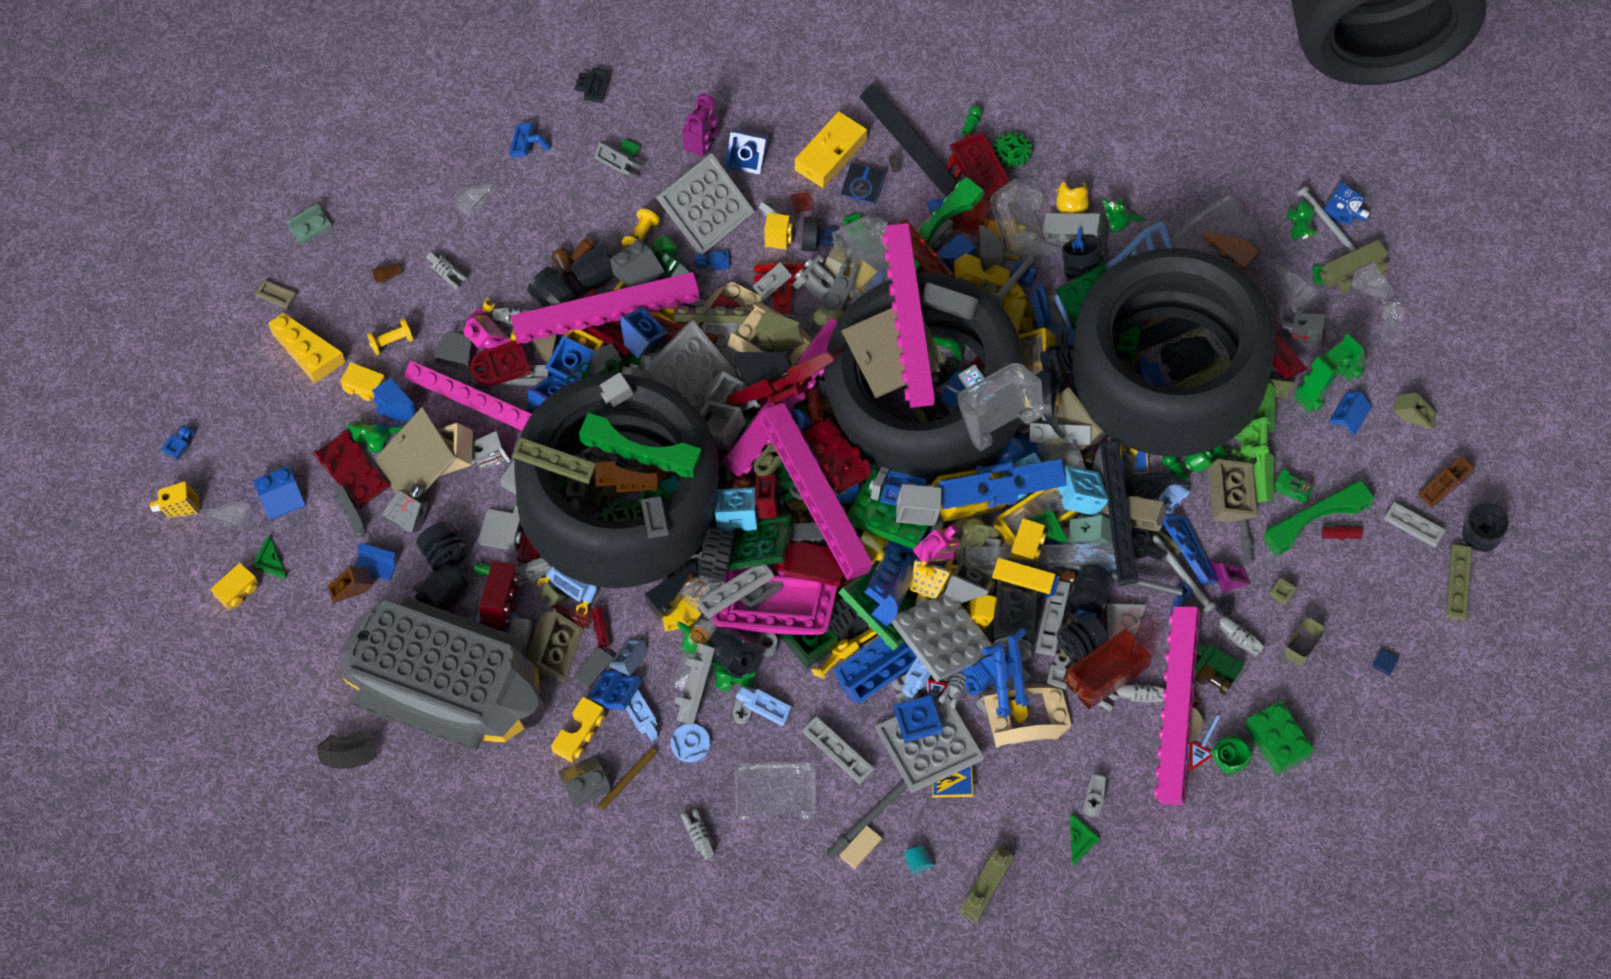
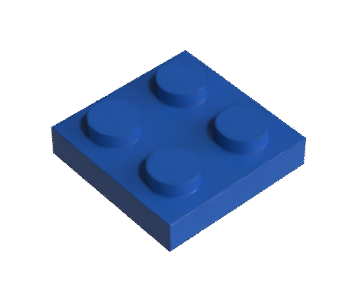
[893,695,943,743]

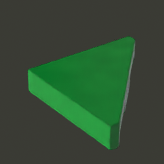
[1019,509,1068,543]
[252,535,287,579]
[1070,813,1100,865]

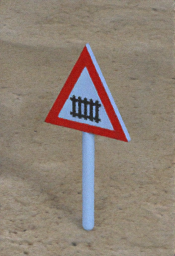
[927,679,948,699]
[1189,715,1220,772]

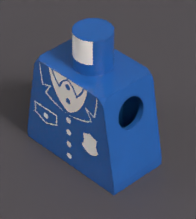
[1324,182,1370,226]

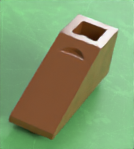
[1202,231,1260,270]

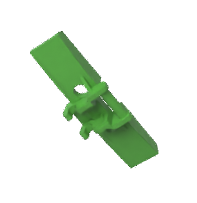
[1232,383,1275,504]

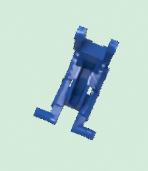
[961,628,1029,718]

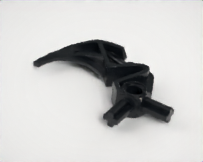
[1034,330,1073,439]
[1126,473,1191,562]

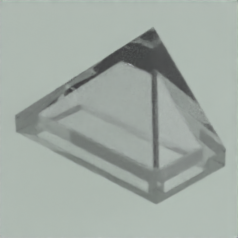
[671,652,695,691]

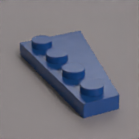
[1163,513,1218,585]

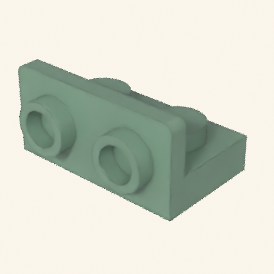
[287,204,332,245]

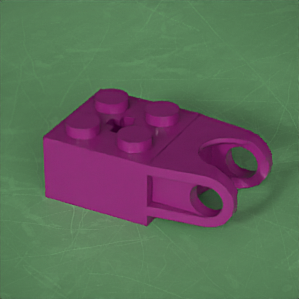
[682,93,720,157]

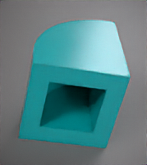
[657,474,678,495]
[904,846,935,875]

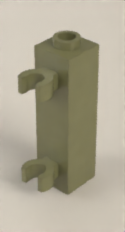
[1320,240,1389,294]
[960,847,1014,924]

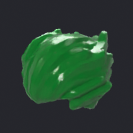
[1210,734,1252,774]

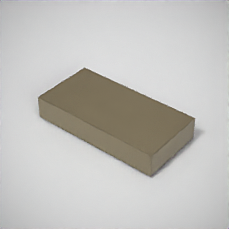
[255,279,297,309]

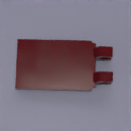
[771,541,845,587]

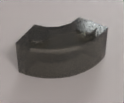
[316,731,377,769]

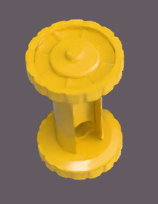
[621,209,660,248]
[367,318,413,356]

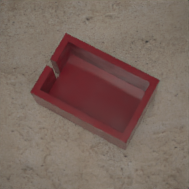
[479,561,519,632]

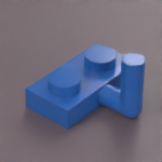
[509,122,551,158]

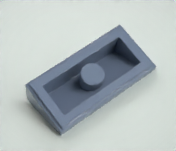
[609,639,648,676]

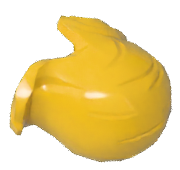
[1056,182,1089,214]

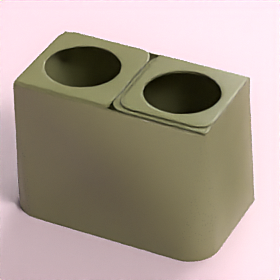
[1284,618,1325,667]

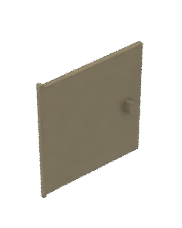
[841,308,940,398]
[374,407,457,494]

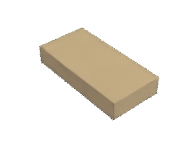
[840,826,882,870]

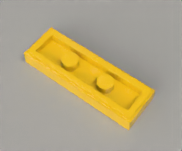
[992,558,1055,594]

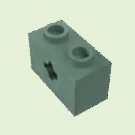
[1068,514,1112,546]

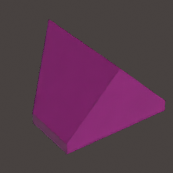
[1209,559,1250,592]

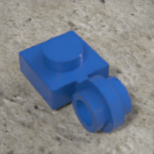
[694,250,730,271]
[161,425,194,461]
[1168,584,1192,619]

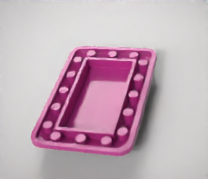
[713,564,838,635]

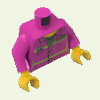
[463,298,516,350]
[913,524,960,578]

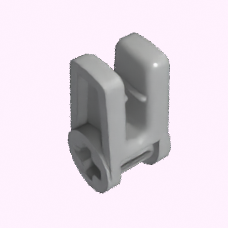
[1083,775,1106,817]

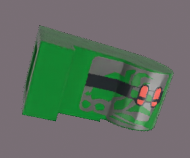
[1274,469,1313,503]

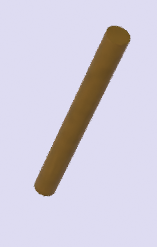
[597,747,657,811]

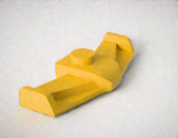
[812,626,877,678]

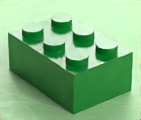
[1244,701,1314,776]

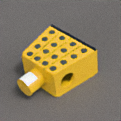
[150,482,200,517]
[910,559,953,605]

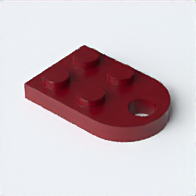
[470,341,531,386]

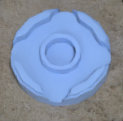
[671,723,711,762]

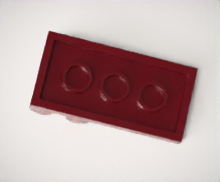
[950,132,1014,207]
[801,418,871,494]
[313,429,390,509]

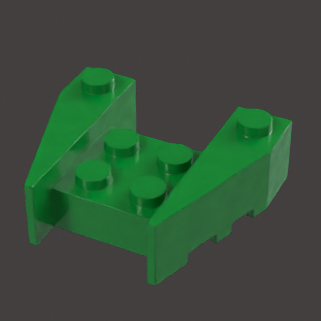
[1294,333,1366,414]

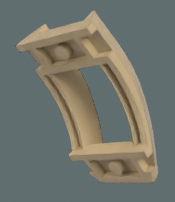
[695,282,763,330]
[728,303,812,376]
[982,683,1071,748]

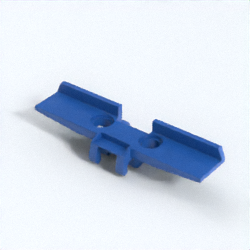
[938,459,1066,510]

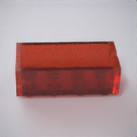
[1063,628,1152,710]

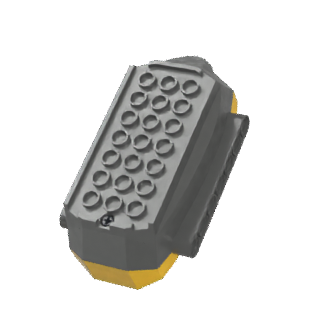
[339,597,546,751]

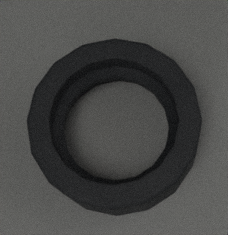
[802,216,819,252]

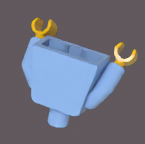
[537,567,597,617]

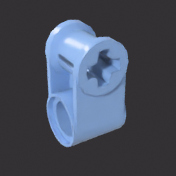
[1159,485,1190,514]

